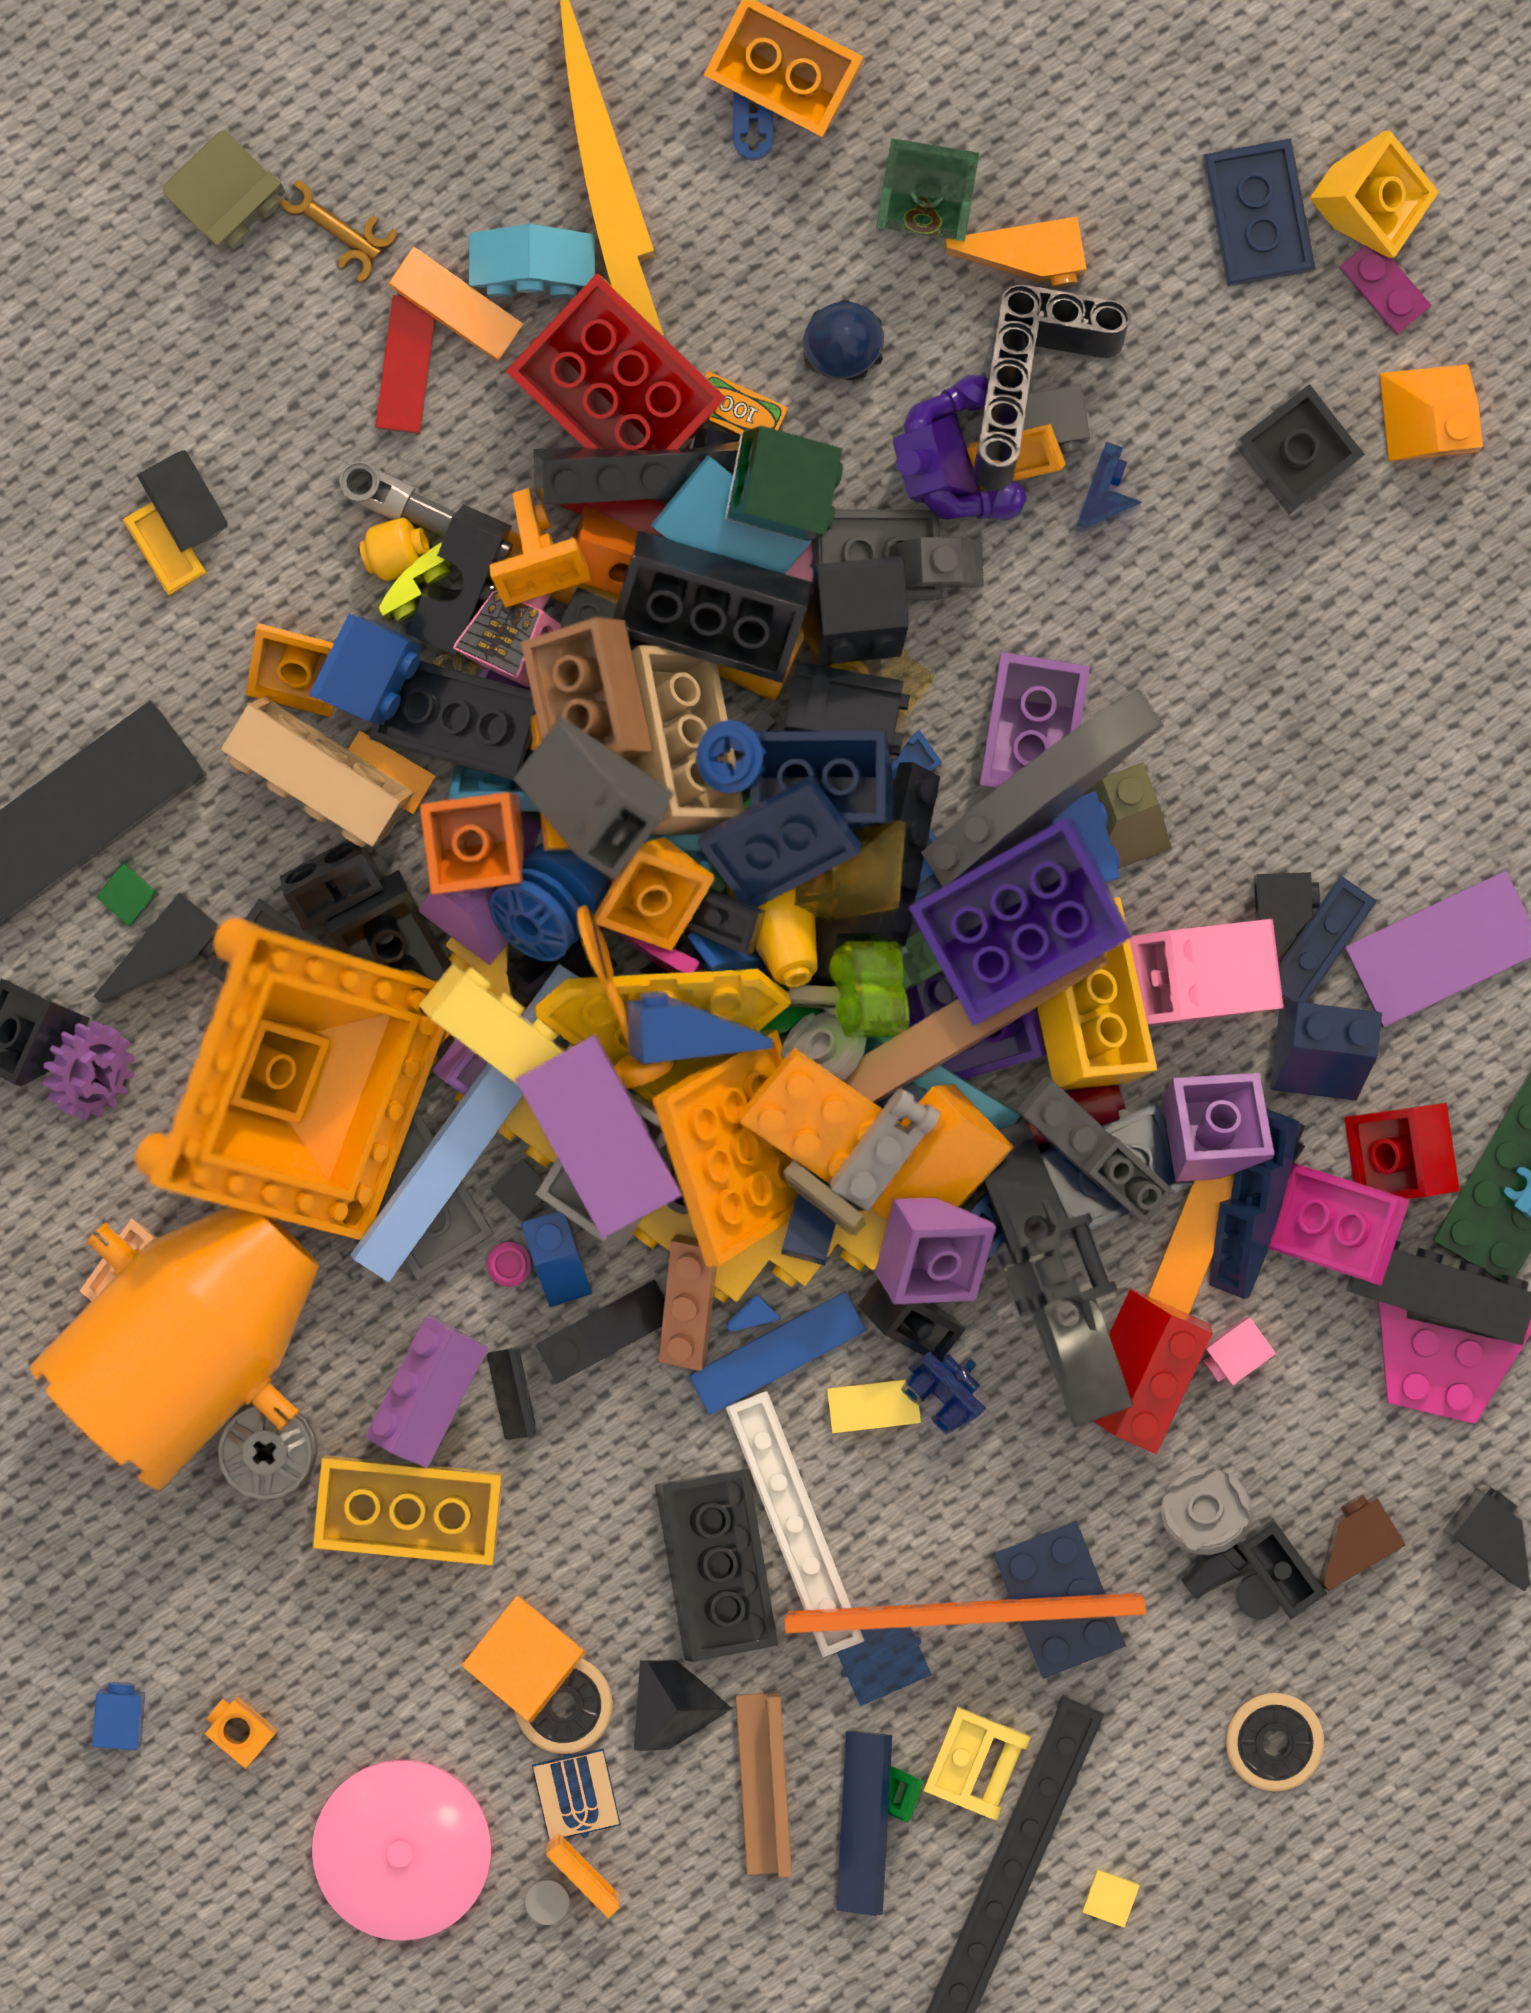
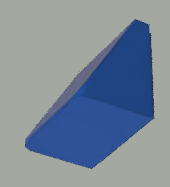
[727,1294,781,1332]

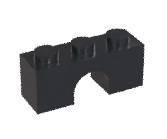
[407,504,513,656]

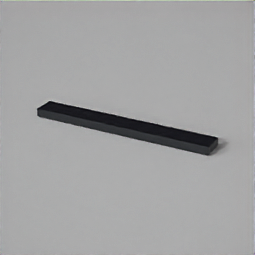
[925,1696,1104,2013]

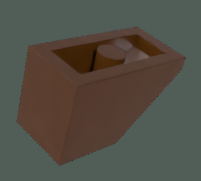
[1320,1494,1405,1591]

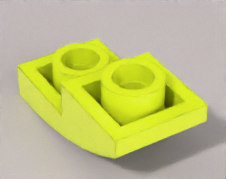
[379,542,453,622]

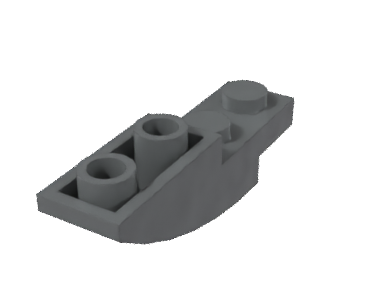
[1016,1076,1174,1224]

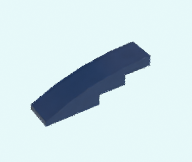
[1209,1109,1300,1299]

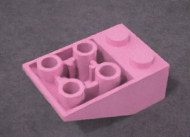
[1129,919,1284,1026]

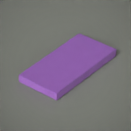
[1345,871,1531,1028]
[515,1035,683,1238]

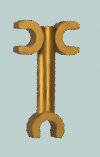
[281,180,398,284]

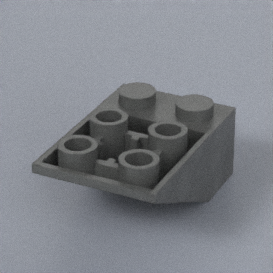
[514,716,674,880]

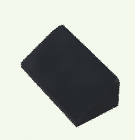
[137,450,228,552]
[487,1347,537,1440]
[1238,1518,1327,1620]

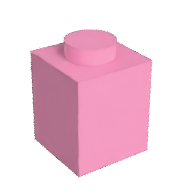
[1203,1316,1276,1385]

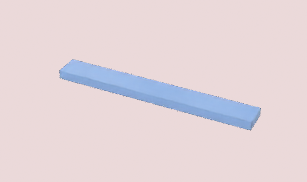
[350,964,580,1282]

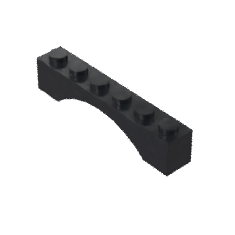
[534,441,740,505]

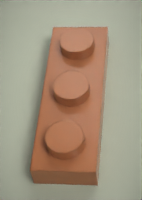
[658,1234,717,1371]

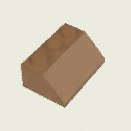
[521,617,653,760]

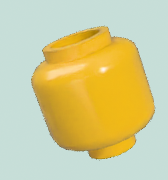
[360,517,430,581]

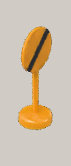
[578,905,675,1088]

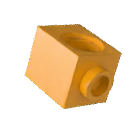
[205,1696,278,1769]

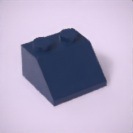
[1270,1001,1383,1101]

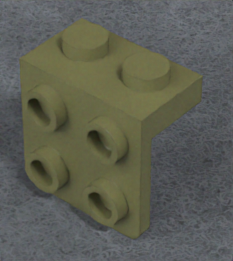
[163,131,286,254]

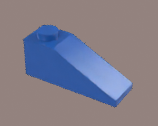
[627,991,773,1064]

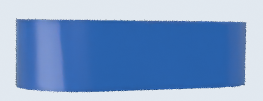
[733,92,773,161]

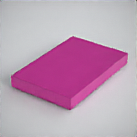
[1269,1163,1410,1286]

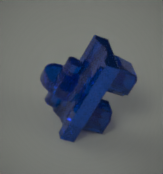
[901,1352,986,1434]

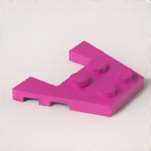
[1378,1301,1531,1424]

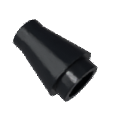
[1181,1544,1249,1599]

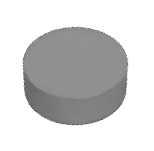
[525,1878,570,1925]

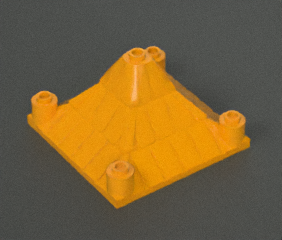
[135,918,445,1240]

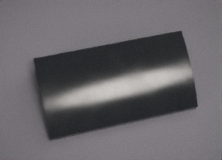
[655,1469,778,1662]

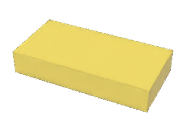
[827,1378,921,1433]

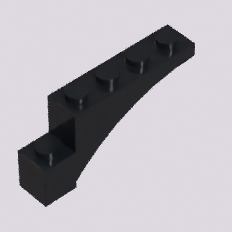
[805,762,941,988]

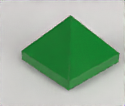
[888,1766,923,1823]

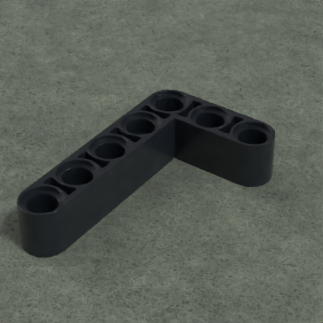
[974,285,1130,490]

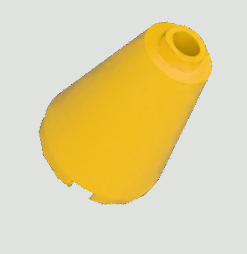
[725,878,818,987]

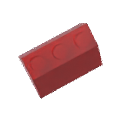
[1093,1288,1213,1454]

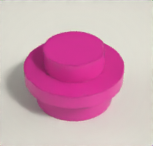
[487,1242,532,1287]

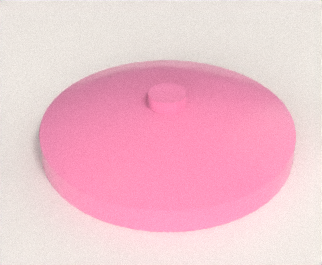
[312,1760,492,1940]

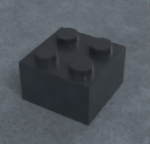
[1235,384,1365,515]

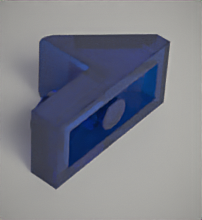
[1075,442,1142,533]

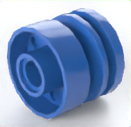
[489,841,609,961]

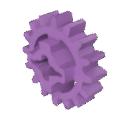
[43,1021,135,1120]

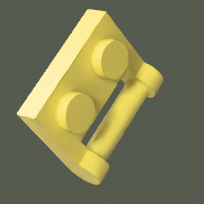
[923,1706,1031,1820]

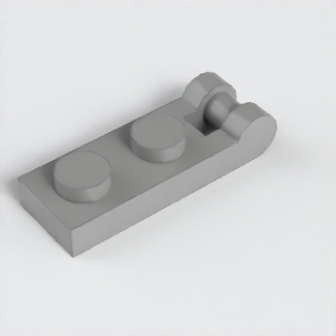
[829,1088,940,1211]

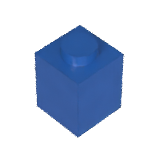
[92,1682,145,1750]

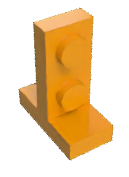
[489,488,591,608]

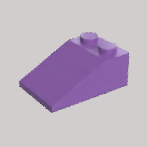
[980,652,1090,788]

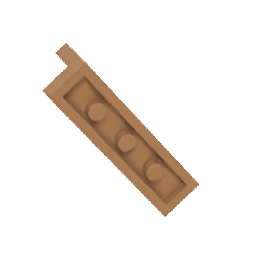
[736,1692,792,1878]

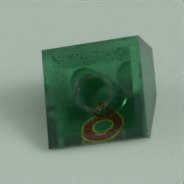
[876,138,979,242]

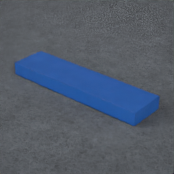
[689,1291,867,1415]

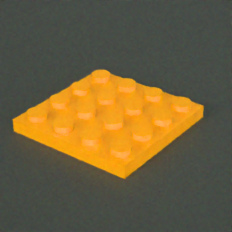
[652,1030,805,1267]

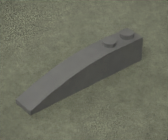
[921,689,1164,887]

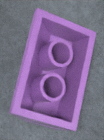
[419,811,541,965]
[365,1314,489,1468]

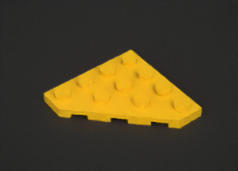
[535,969,791,1105]

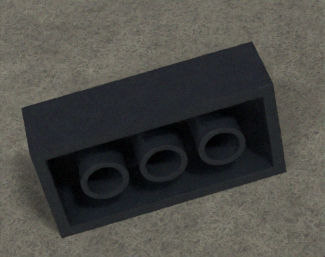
[613,531,812,683]

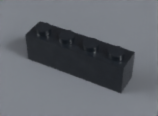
[1346,1240,1531,1346]

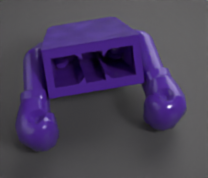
[893,374,1027,521]

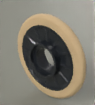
[515,1659,613,1754]
[1226,1693,1324,1792]

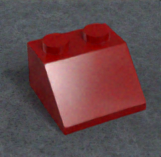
[1344,1102,1460,1199]

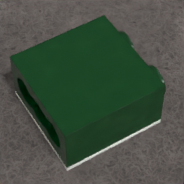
[725,425,843,541]

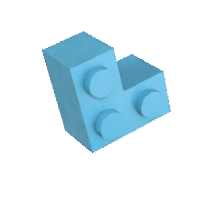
[469,224,595,298]

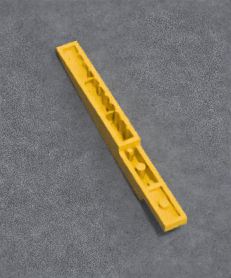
[560,0,678,431]

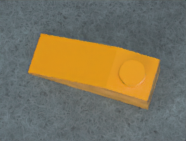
[944,216,1086,288]

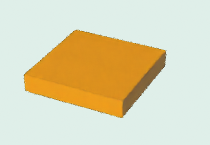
[461,1595,587,1723]

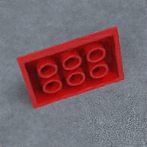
[506,273,727,450]

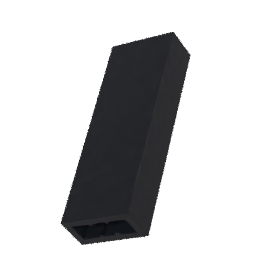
[0,700,207,926]

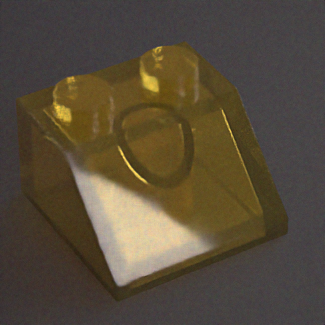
[794,820,906,921]

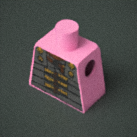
[453,590,561,689]

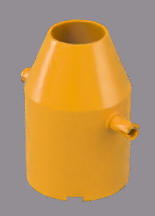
[29,1206,320,1491]

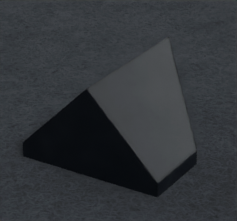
[634,1659,733,1751]

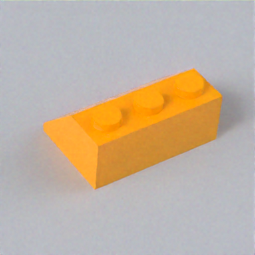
[704,0,865,138]
[871,1084,1014,1220]

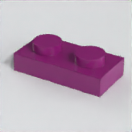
[1339,246,1432,336]

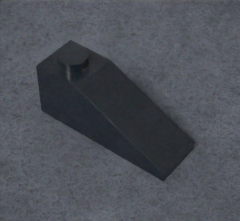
[93,893,221,1003]
[536,1279,665,1384]

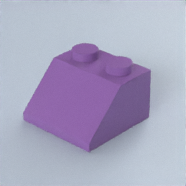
[1162,1073,1274,1182]
[875,1198,996,1304]

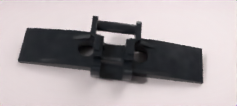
[983,1120,1133,1427]

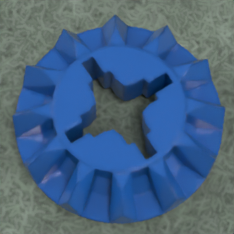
[697,720,767,793]

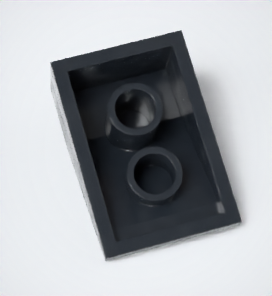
[324,870,451,981]

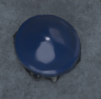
[803,300,884,380]

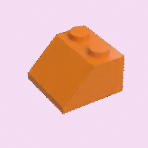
[420,792,524,895]

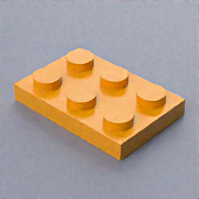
[738,1048,900,1183]

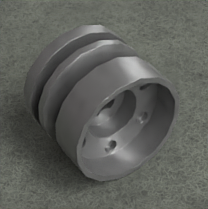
[218,1406,318,1500]

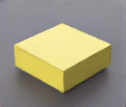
[1082,1869,1140,1928]

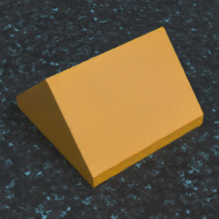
[246,623,335,718]
[593,837,715,951]

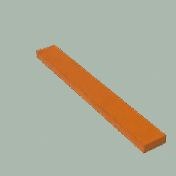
[784,1593,1146,1633]

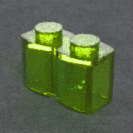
[830,942,909,1037]

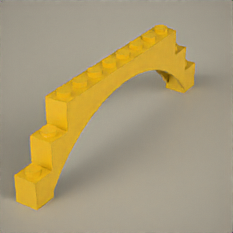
[445,937,888,1303]

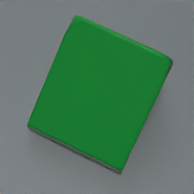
[96,863,159,927]

